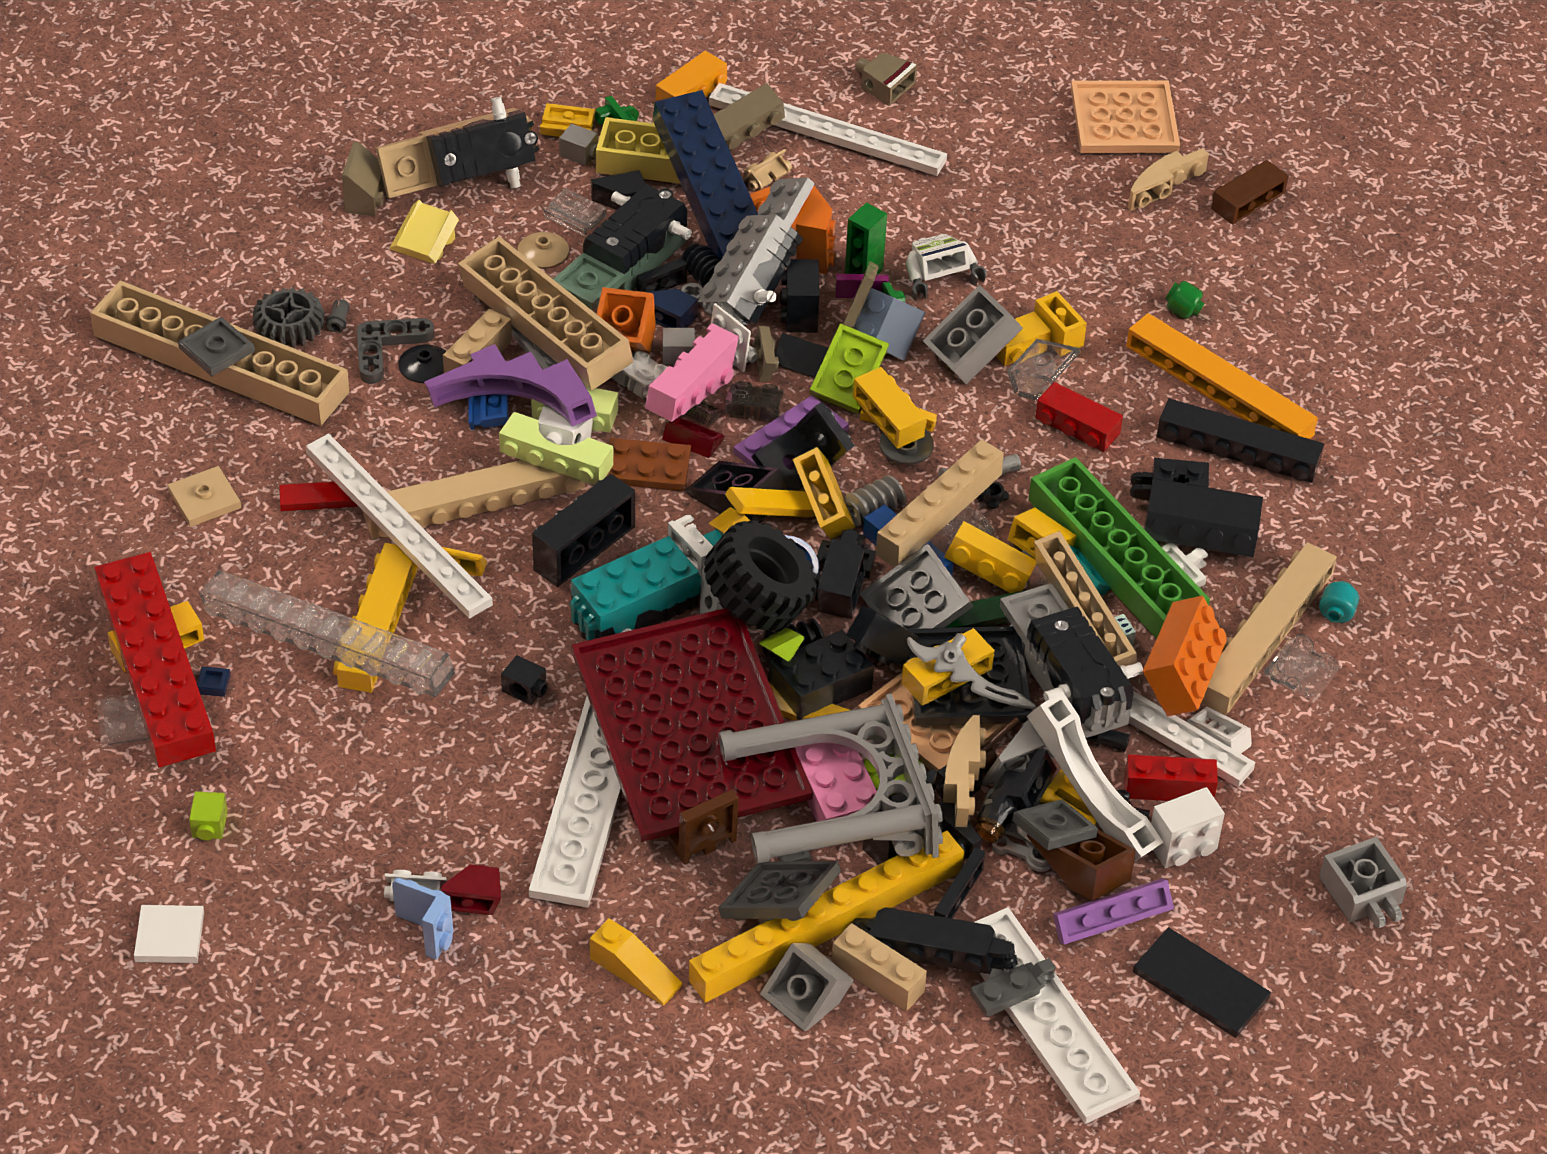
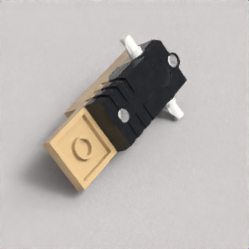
[375,97,539,198]

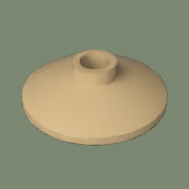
[518,232,569,268]

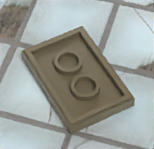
[844,262,879,328]

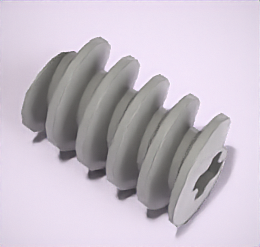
[844,475,907,527]

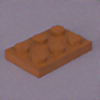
[606,438,691,491]

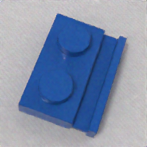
[468,394,509,430]

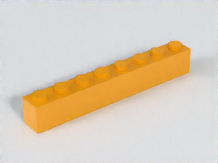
[1126,313,1318,439]

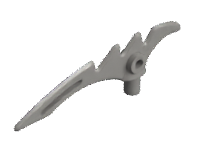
[907,633,1036,709]

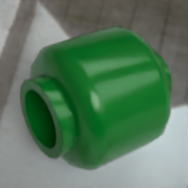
[1164,281,1205,319]

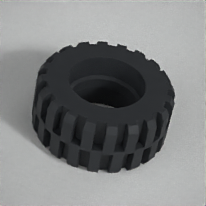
[704,520,817,631]

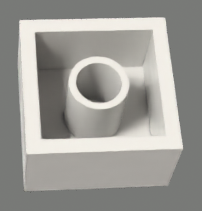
[1151,787,1225,868]

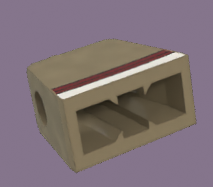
[855,53,917,106]

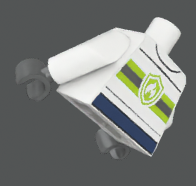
[906,234,987,301]

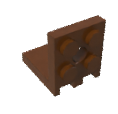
[665,789,739,865]

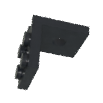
[751,402,855,491]

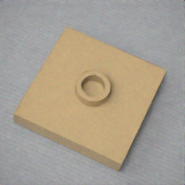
[167,466,241,527]

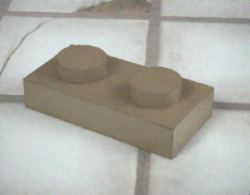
[753,326,779,382]

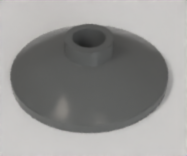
[879,429,934,465]

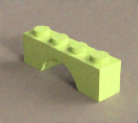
[499,412,613,485]

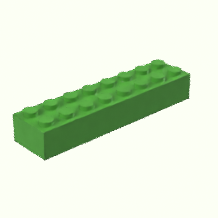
[1028,457,1210,639]

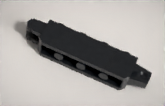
[853,907,1018,974]

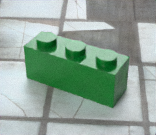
[844,202,887,275]

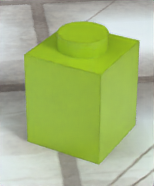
[189,791,228,840]

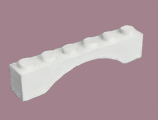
[1027,691,1164,862]

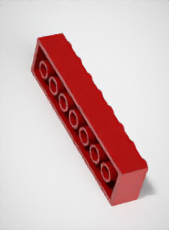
[94,552,216,768]

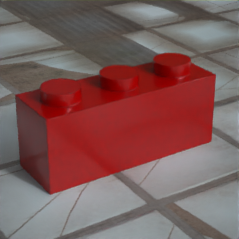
[1035,382,1123,452]
[1124,754,1218,801]

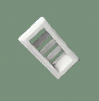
[1187,707,1252,754]

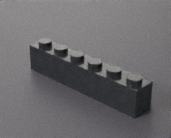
[1156,398,1324,483]

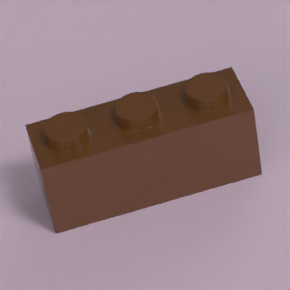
[1211,160,1289,225]

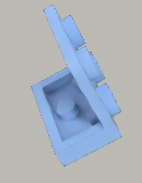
[392,878,454,960]

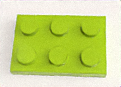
[809,323,889,414]

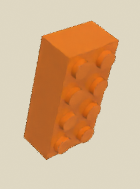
[1143,595,1227,717]

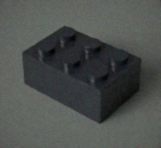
[768,629,874,720]

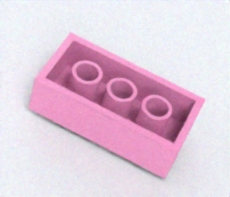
[795,743,877,822]

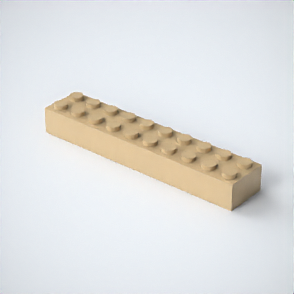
[90,281,349,426]

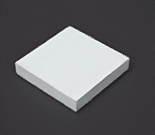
[134,905,204,963]

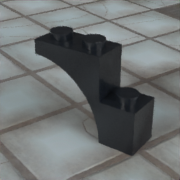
[935,765,983,858]

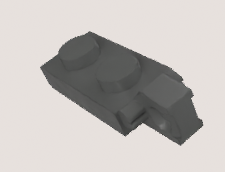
[970,958,1056,1017]

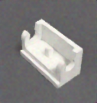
[668,515,713,576]

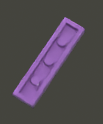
[1053,878,1174,945]

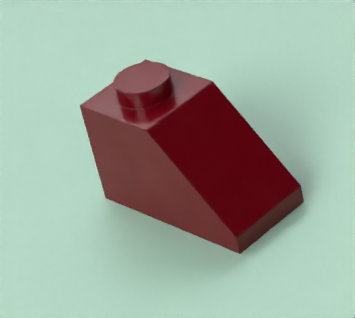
[440,865,501,915]

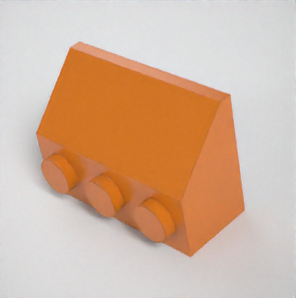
[796,186,837,274]

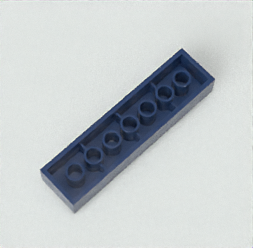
[652,90,758,260]

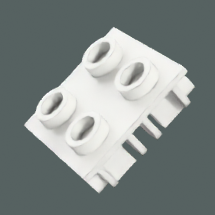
[711,303,758,372]
[611,351,667,399]

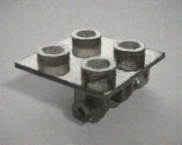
[725,381,784,422]

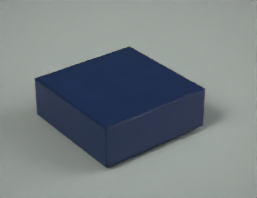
[197,666,231,697]

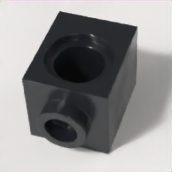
[501,655,548,705]

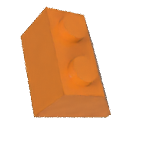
[597,287,656,353]

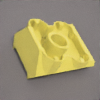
[390,200,459,264]

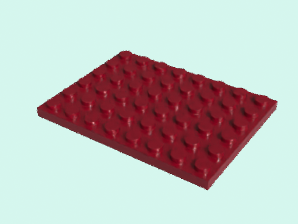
[571,608,813,842]

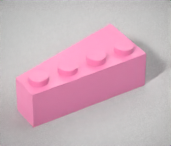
[645,323,739,422]

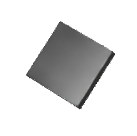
[178,317,255,377]
[1013,799,1098,851]

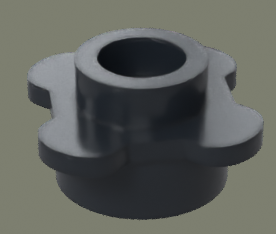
[977,481,1009,509]

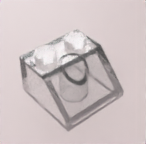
[1007,339,1081,400]

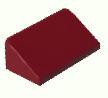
[662,417,725,458]

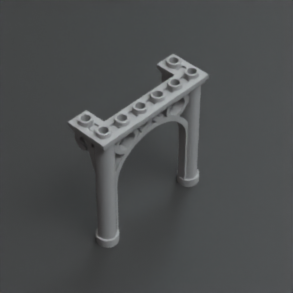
[718,693,943,864]

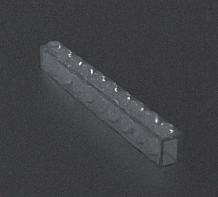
[199,570,455,697]

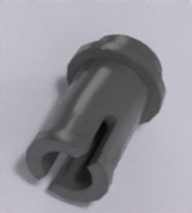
[326,299,350,333]

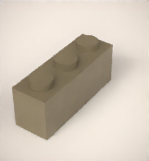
[713,83,785,150]

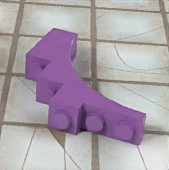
[425,344,597,427]

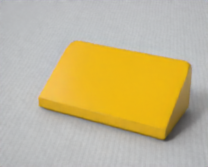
[442,547,487,577]

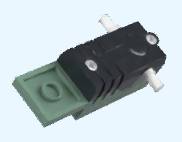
[553,184,692,311]

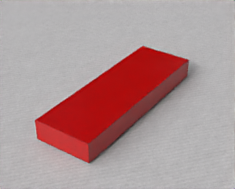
[279,481,359,512]

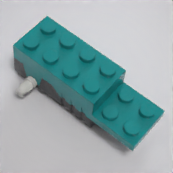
[569,529,722,641]

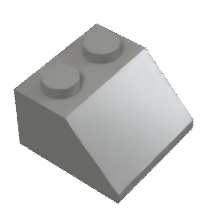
[760,943,854,1031]

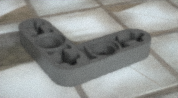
[357,318,434,384]

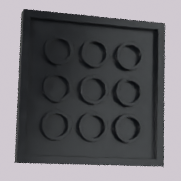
[907,626,1032,726]

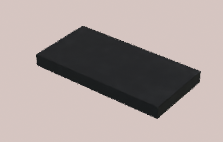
[1133,927,1271,1038]

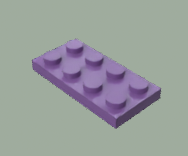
[733,395,849,469]

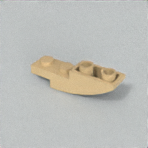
[1128,148,1209,211]
[943,715,986,827]

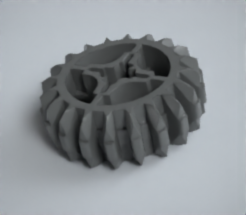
[252,286,324,348]

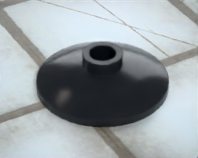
[398,344,446,383]

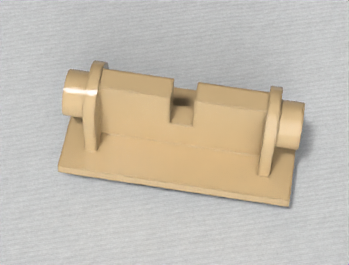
[743,149,792,191]

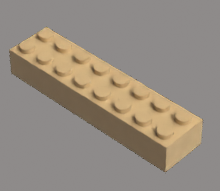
[458,236,633,391]

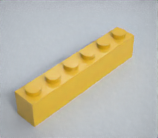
[333,543,418,693]

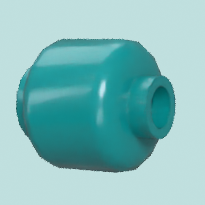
[1319,581,1360,623]

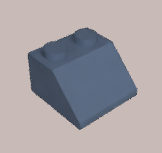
[853,288,926,360]

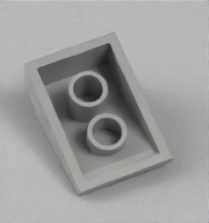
[982,708,1054,787]

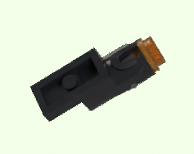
[975,749,1057,843]

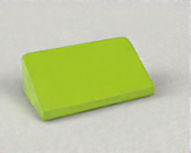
[758,628,804,661]

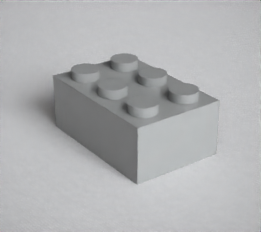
[923,285,1023,384]

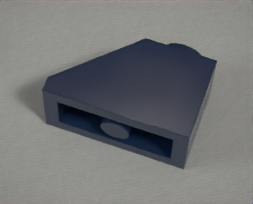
[647,289,698,328]

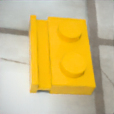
[540,103,595,137]

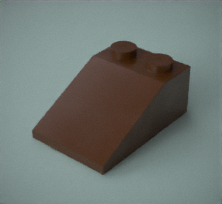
[1027,829,1136,901]

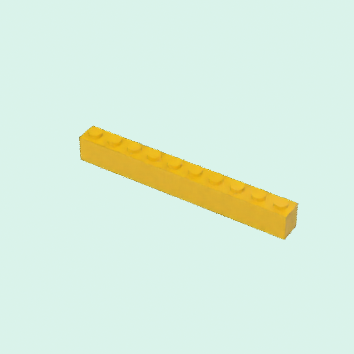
[689,831,964,1003]

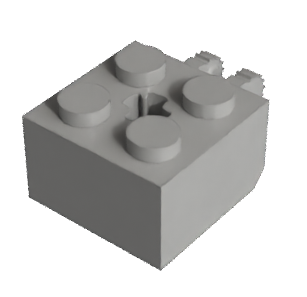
[1319,837,1407,928]

